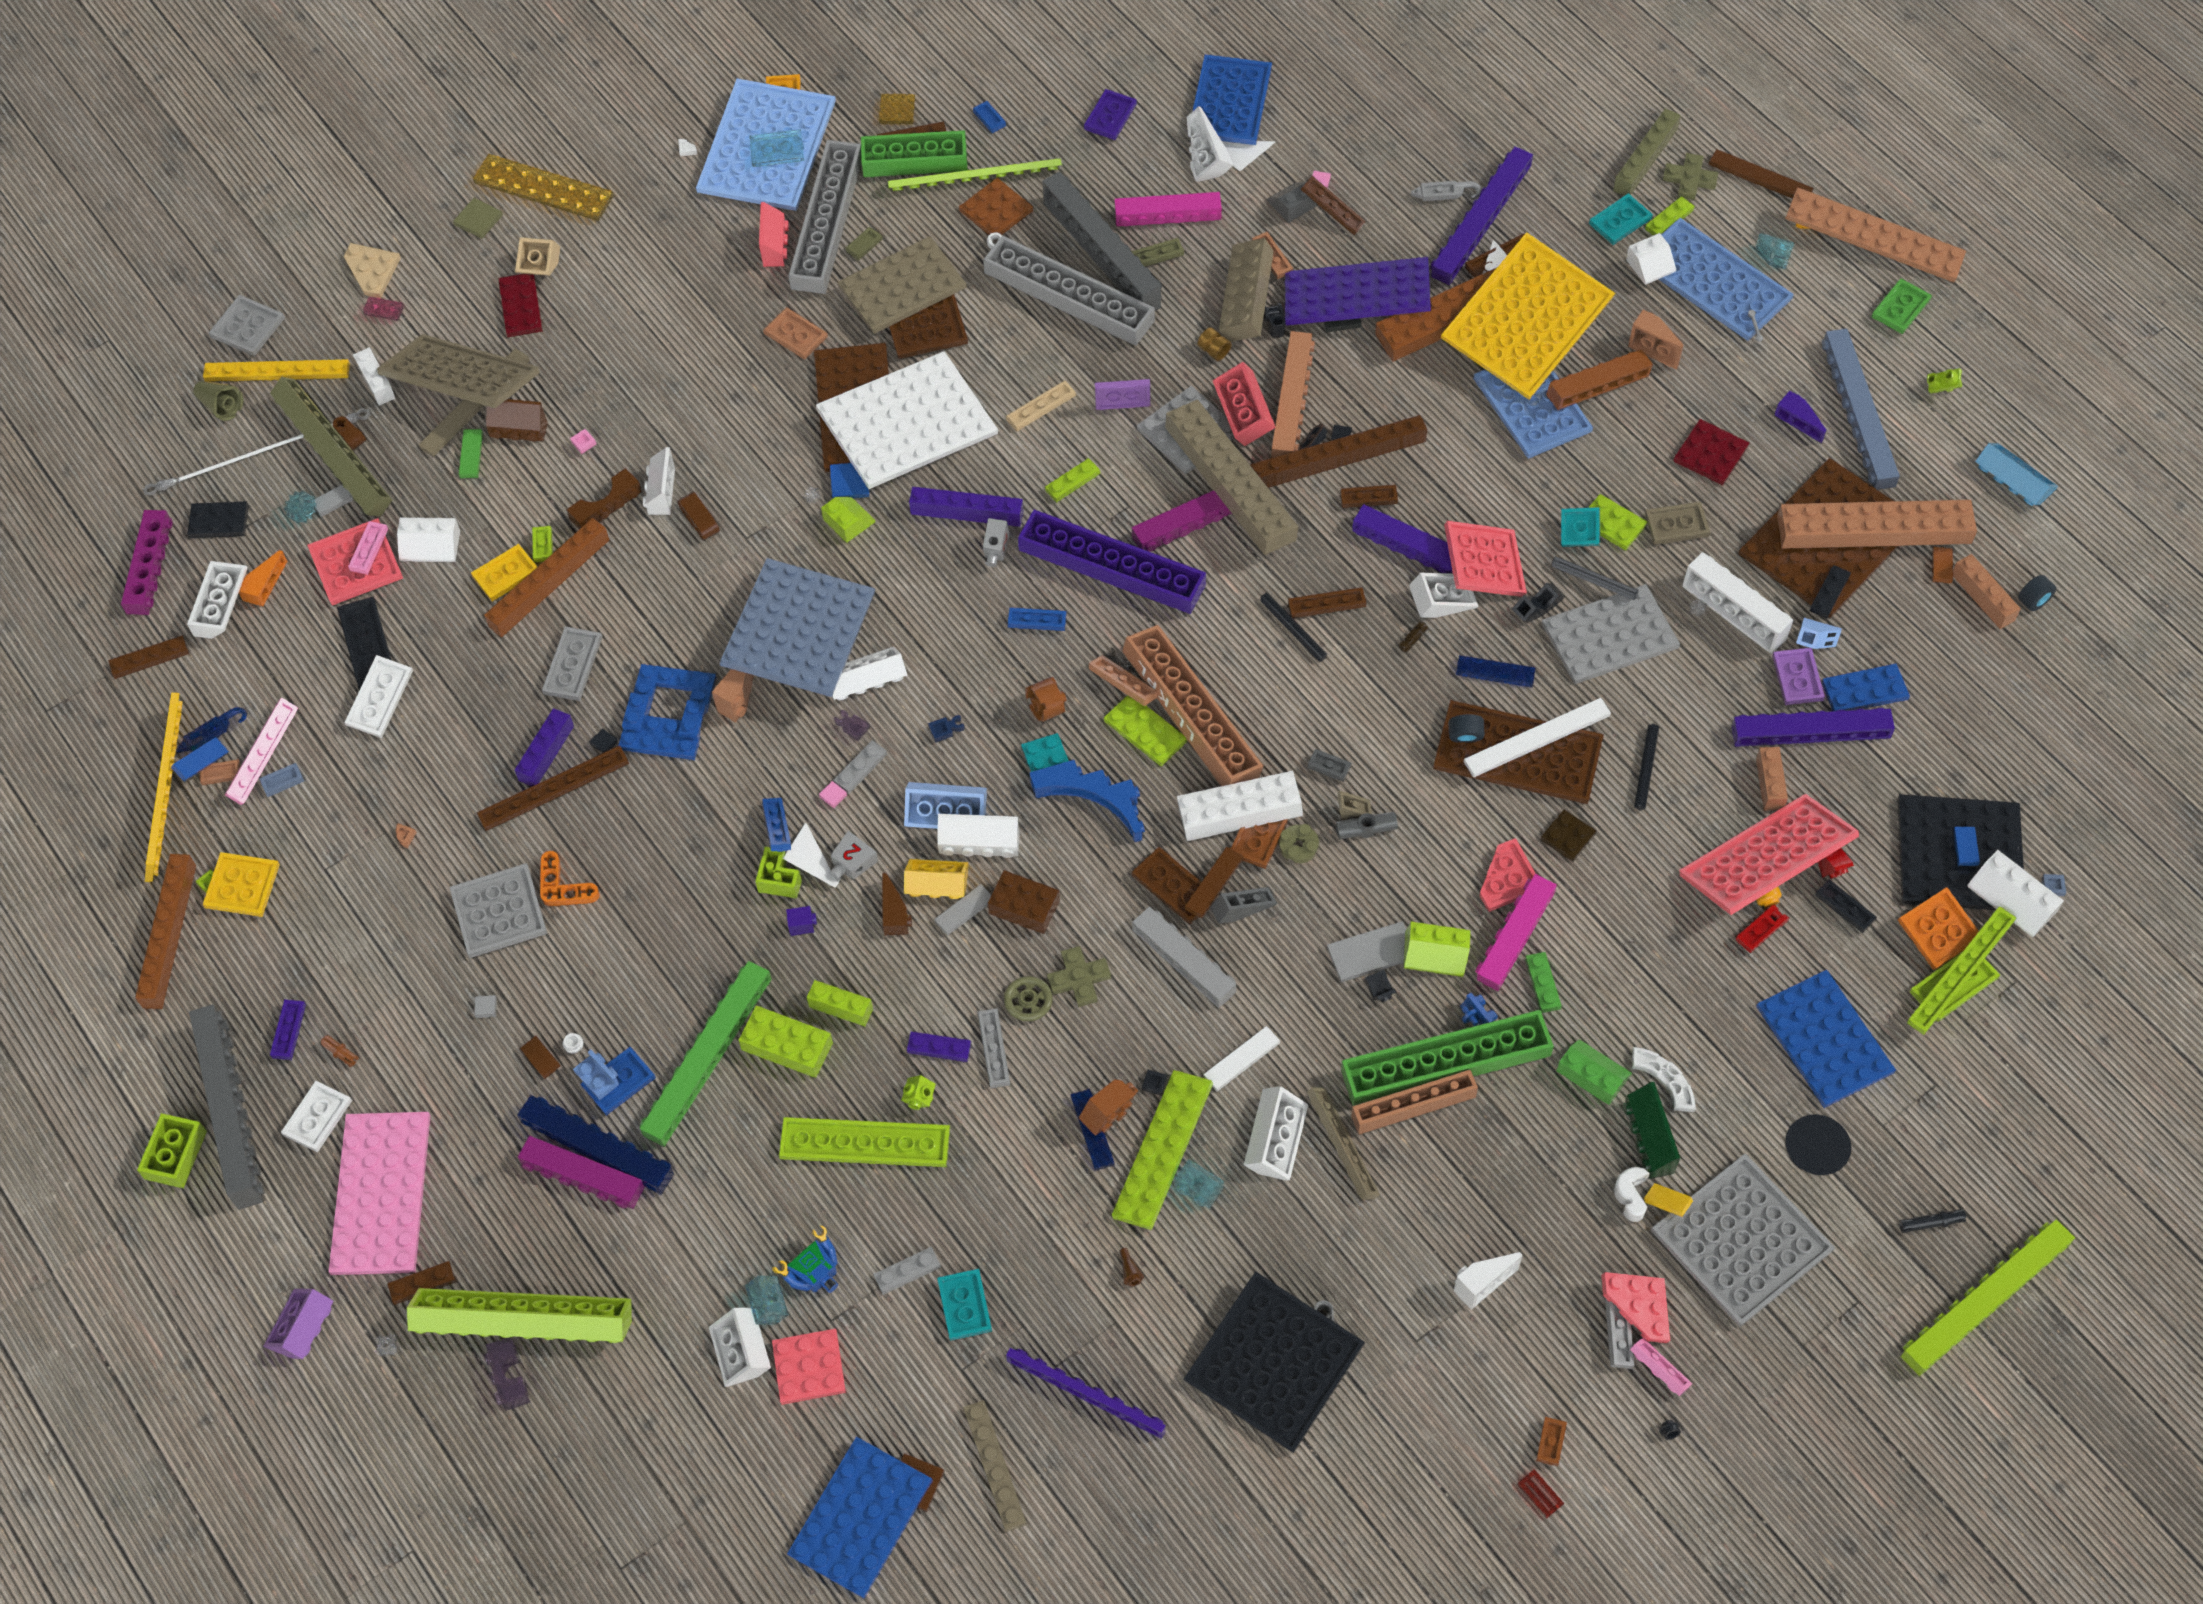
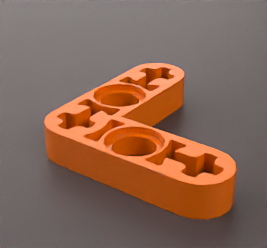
[540,851,600,906]

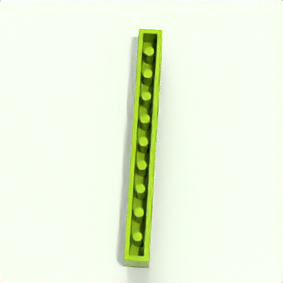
[1901,1219,2075,1377]

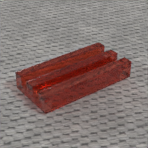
[1517,1469,1564,1519]

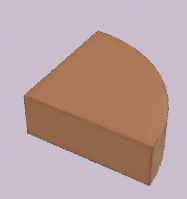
[396,823,417,849]

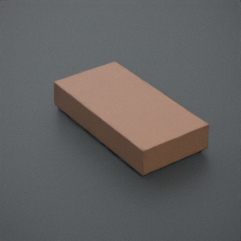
[200,759,241,785]

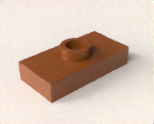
[1536,1417,1567,1467]

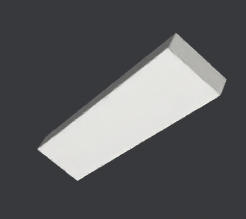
[1204,1026,1280,1092]

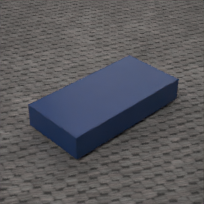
[973,101,1006,133]
[1953,827,1980,866]

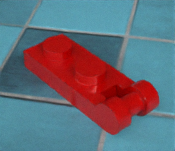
[1735,904,1790,953]

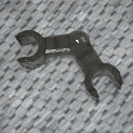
[1103,647,1137,672]

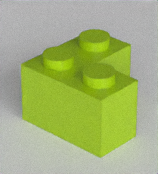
[755,846,802,899]

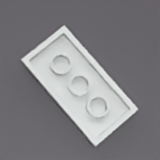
[345,655,413,738]

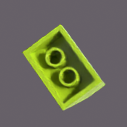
[1403,921,1471,977]

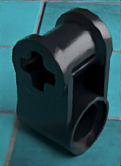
[1263,303,1286,338]

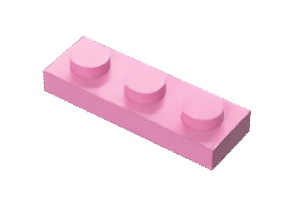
[348,521,388,575]
[1630,1338,1692,1396]

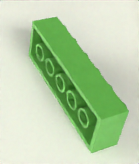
[861,130,968,177]

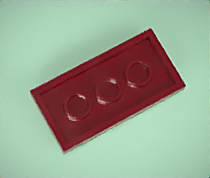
[498,274,543,338]

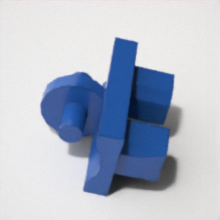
[1460,993,1498,1026]

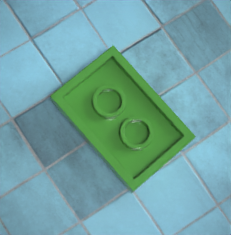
[1871,278,1932,334]

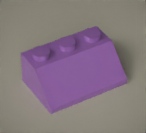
[263,1289,333,1359]

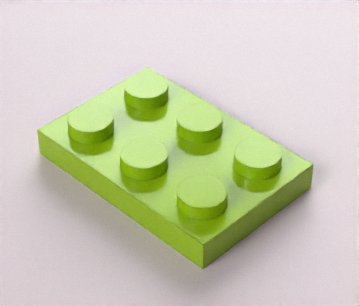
[1589,494,1647,551]

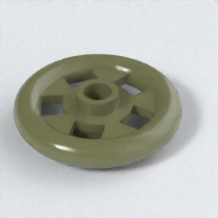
[1004,976,1053,1022]

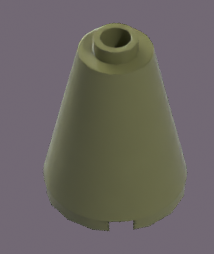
[193,381,244,421]

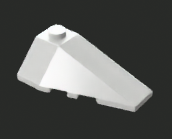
[1187,106,1234,182]

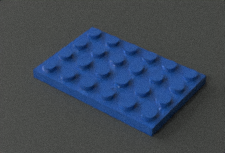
[1188,54,1272,145]
[1756,970,1896,1108]
[787,1436,933,1599]

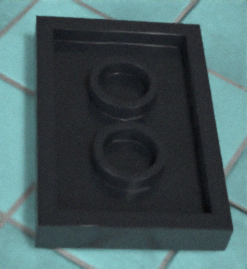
[187,501,249,538]

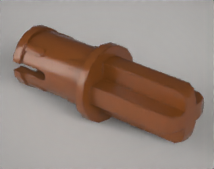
[321,1035,359,1067]

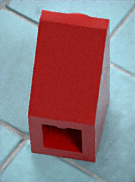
[1817,848,1854,879]

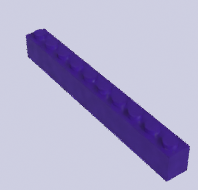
[1430,146,1533,286]

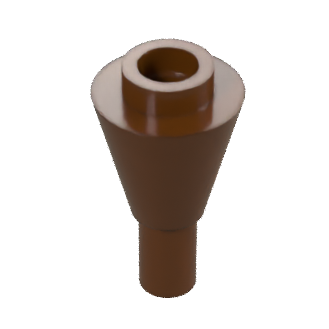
[1119,1248,1144,1287]

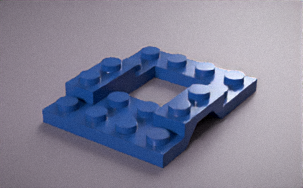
[618,664,717,760]

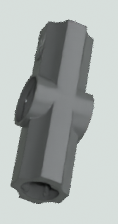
[1336,812,1398,840]

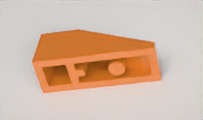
[239,550,288,606]

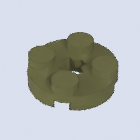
[1279,824,1319,863]

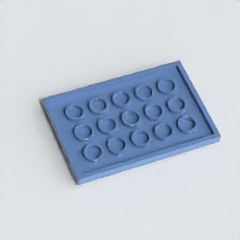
[1473,369,1593,459]

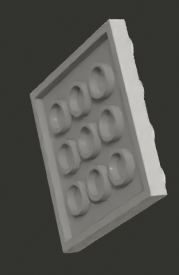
[1137,386,1241,474]
[450,863,548,958]

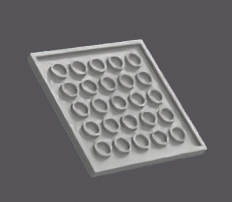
[1651,1154,1835,1327]

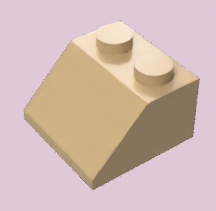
[515,238,561,276]

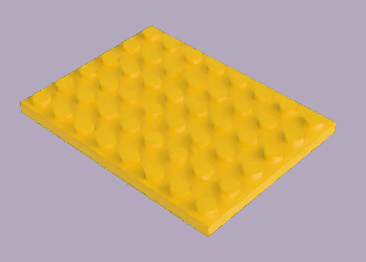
[1441,232,1615,400]

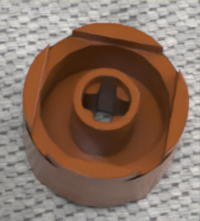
[1025,677,1067,722]

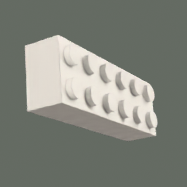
[1682,552,1793,654]
[1177,771,1303,841]

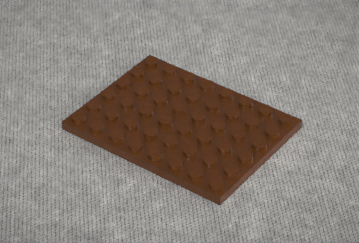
[1738,458,1899,619]

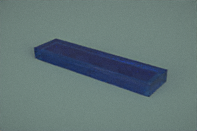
[1070,1089,1115,1171]

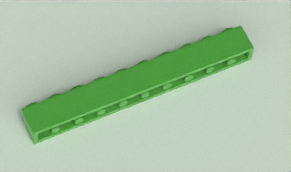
[640,961,772,1147]

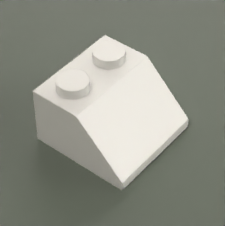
[1626,233,1676,285]

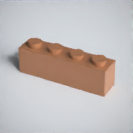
[1953,554,2021,629]

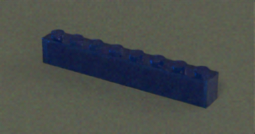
[517,1095,675,1195]

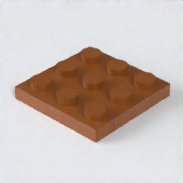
[959,178,1033,235]

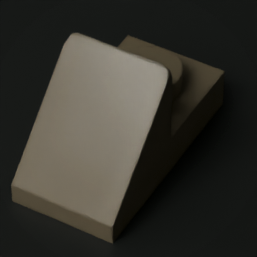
[1337,791,1372,821]

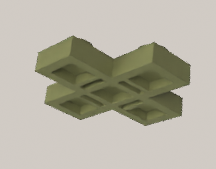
[1663,153,1719,200]
[1047,946,1111,1007]

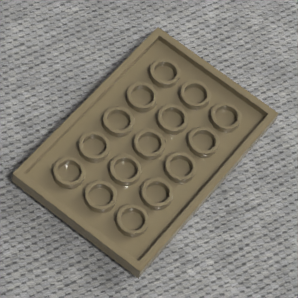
[838,236,967,334]

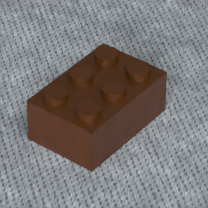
[988,870,1060,934]

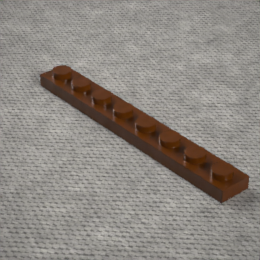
[477,745,629,831]

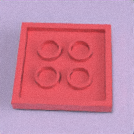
[772,1328,846,1405]

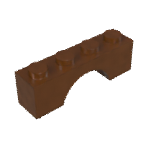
[566,468,642,530]

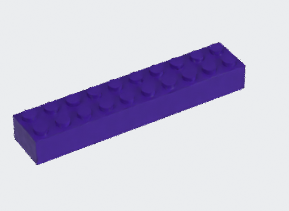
[1018,510,1206,614]

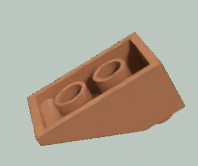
[1628,310,1684,370]
[712,669,754,722]

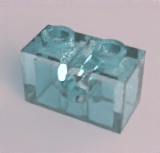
[1175,1159,1224,1208]
[745,1276,789,1325]

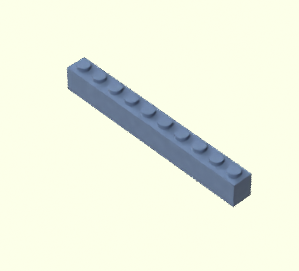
[1822,329,1900,490]

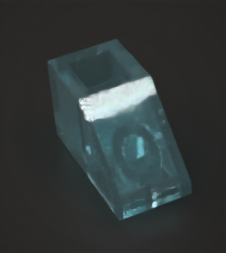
[1756,233,1794,270]

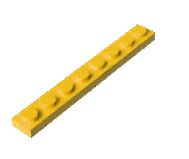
[203,359,350,382]

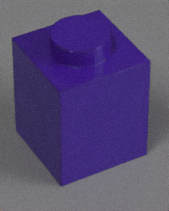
[786,906,817,936]

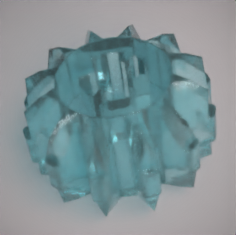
[284,491,317,523]

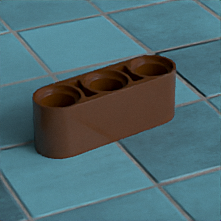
[677,492,720,541]

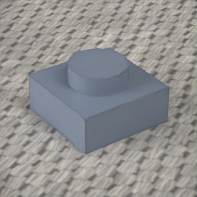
[2041,874,2066,896]

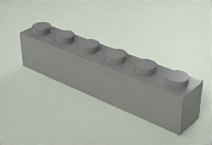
[1132,906,1236,1008]

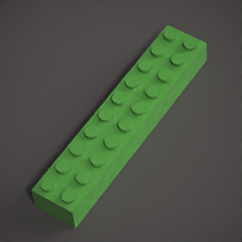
[1341,1010,1554,1106]

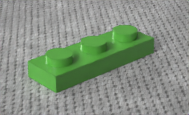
[1525,952,1562,1013]

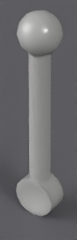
[1748,310,1763,342]

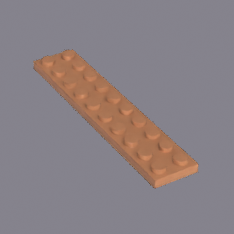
[1785,187,1966,282]

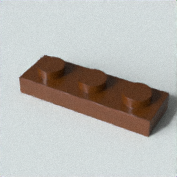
[1340,485,1398,508]
[387,1261,456,1305]

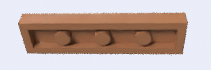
[1089,655,1158,706]

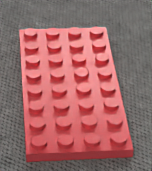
[1679,794,1859,915]

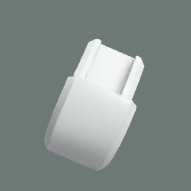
[1614,1167,1650,1222]

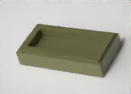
[845,227,883,261]

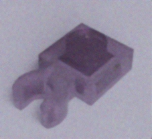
[834,710,870,741]

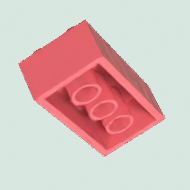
[1212,362,1276,446]

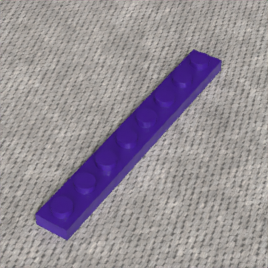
[1006,1348,1166,1439]

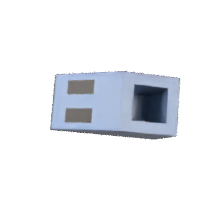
[1796,618,1842,649]

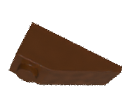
[882,873,912,936]

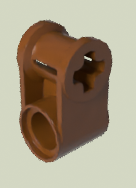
[333,416,366,451]

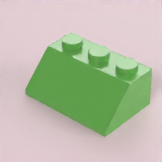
[1556,1039,1632,1105]

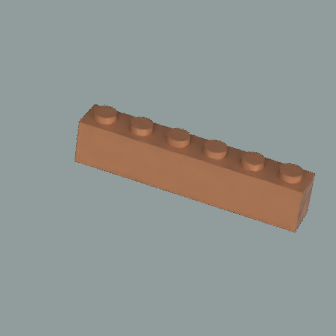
[1351,1070,1478,1135]

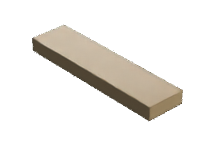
[1006,380,1076,431]

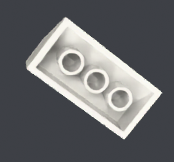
[187,561,248,639]
[833,647,907,700]
[938,814,1020,858]
[1967,850,2064,937]
[1244,1086,1308,1181]

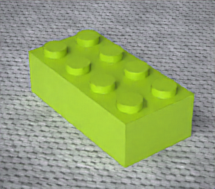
[738,1005,833,1078]

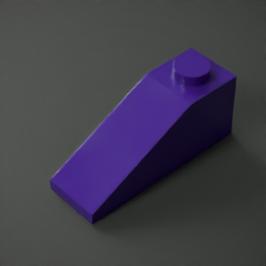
[1775,391,1827,443]

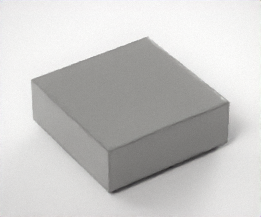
[474,995,497,1018]

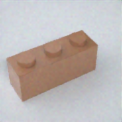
[1756,747,1788,811]

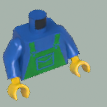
[772,1225,838,1293]

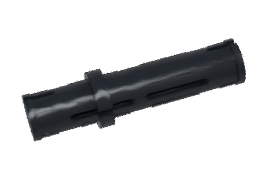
[1899,1208,1966,1233]

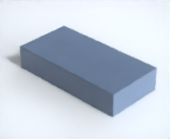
[259,763,304,797]

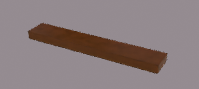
[1709,149,1814,199]

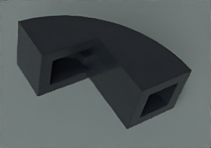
[1512,583,1565,622]

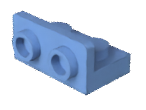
[573,1049,619,1100]

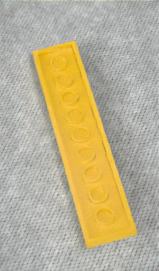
[145,692,183,882]

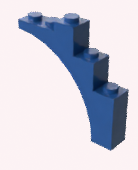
[1029,760,1145,842]

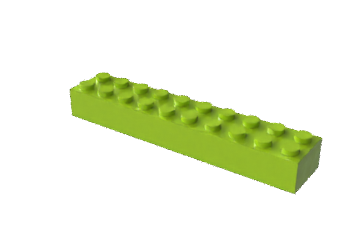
[407,1288,632,1343]

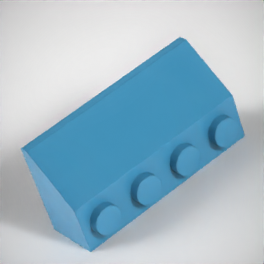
[1975,443,2059,506]

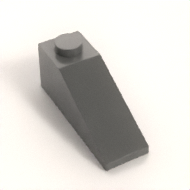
[1210,887,1277,924]

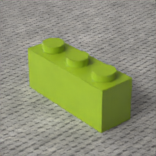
[807,980,873,1027]

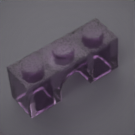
[484,1337,531,1411]

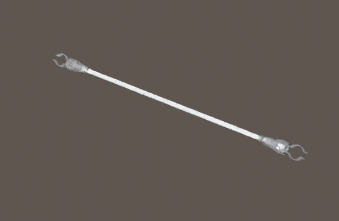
[142,408,371,496]

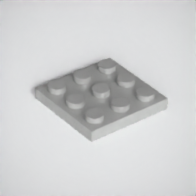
[209,295,285,356]

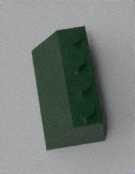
[1623,1082,1680,1179]

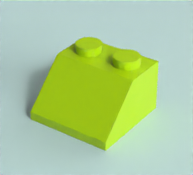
[821,497,876,543]

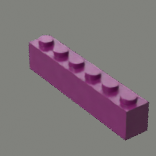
[1132,490,1233,552]
[518,1136,645,1209]

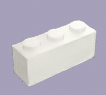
[353,347,395,406]

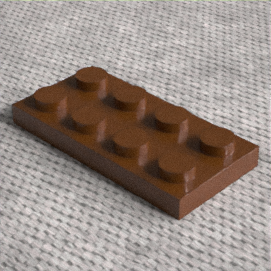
[1132,847,1217,925]

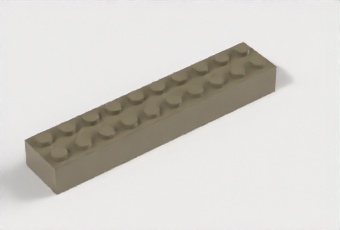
[1165,399,1298,555]

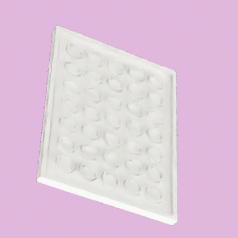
[816,351,998,489]

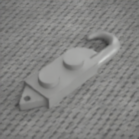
[1411,181,1482,201]

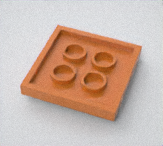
[1897,887,1979,970]

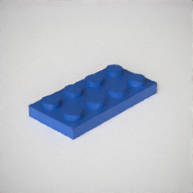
[1821,663,1910,711]

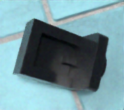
[1364,970,1396,1002]

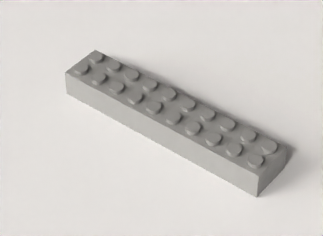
[788,140,862,294]
[983,235,1155,346]

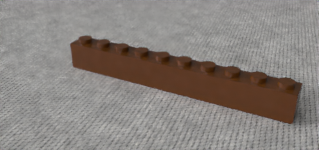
[1250,415,1427,488]

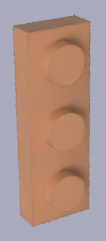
[1252,232,1293,280]

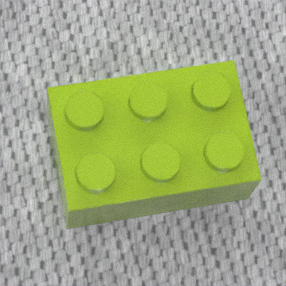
[137,1113,207,1189]

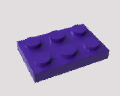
[1084,89,1137,140]

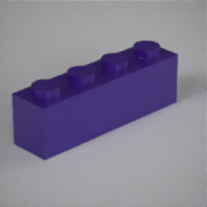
[515,708,574,787]

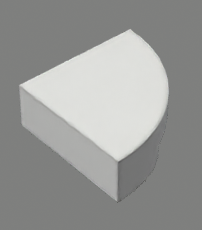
[678,139,697,156]

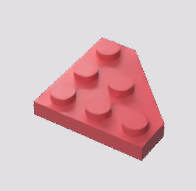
[1479,838,1536,912]
[1601,1272,1670,1343]

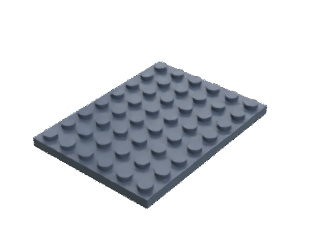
[720,558,876,697]

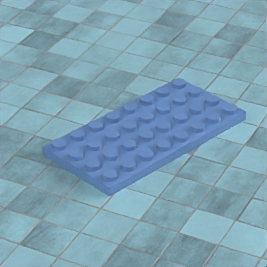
[1658,218,1794,341]

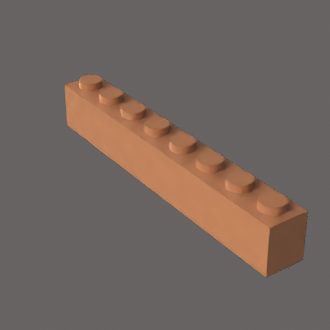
[1271,331,1315,458]

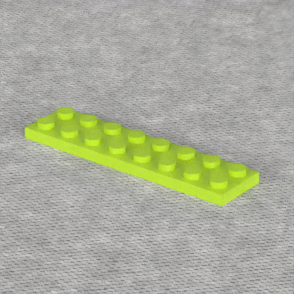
[1112,1070,1213,1230]
[779,1117,950,1167]

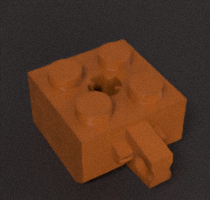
[1079,1079,1138,1136]

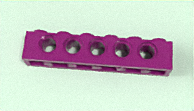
[121,510,173,615]

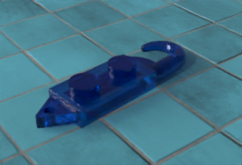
[176,707,247,753]

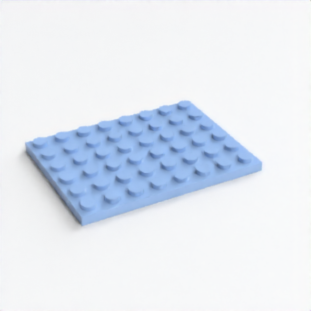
[696,79,836,211]

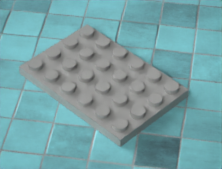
[1542,584,1680,685]

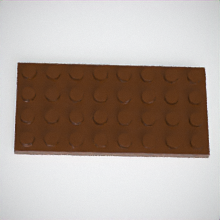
[814,343,889,472]
[1433,700,1604,804]

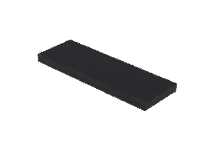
[337,596,392,691]

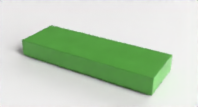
[459,429,483,478]

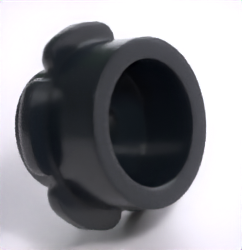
[1659,1420,1681,1440]

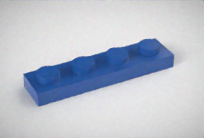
[762,798,791,852]

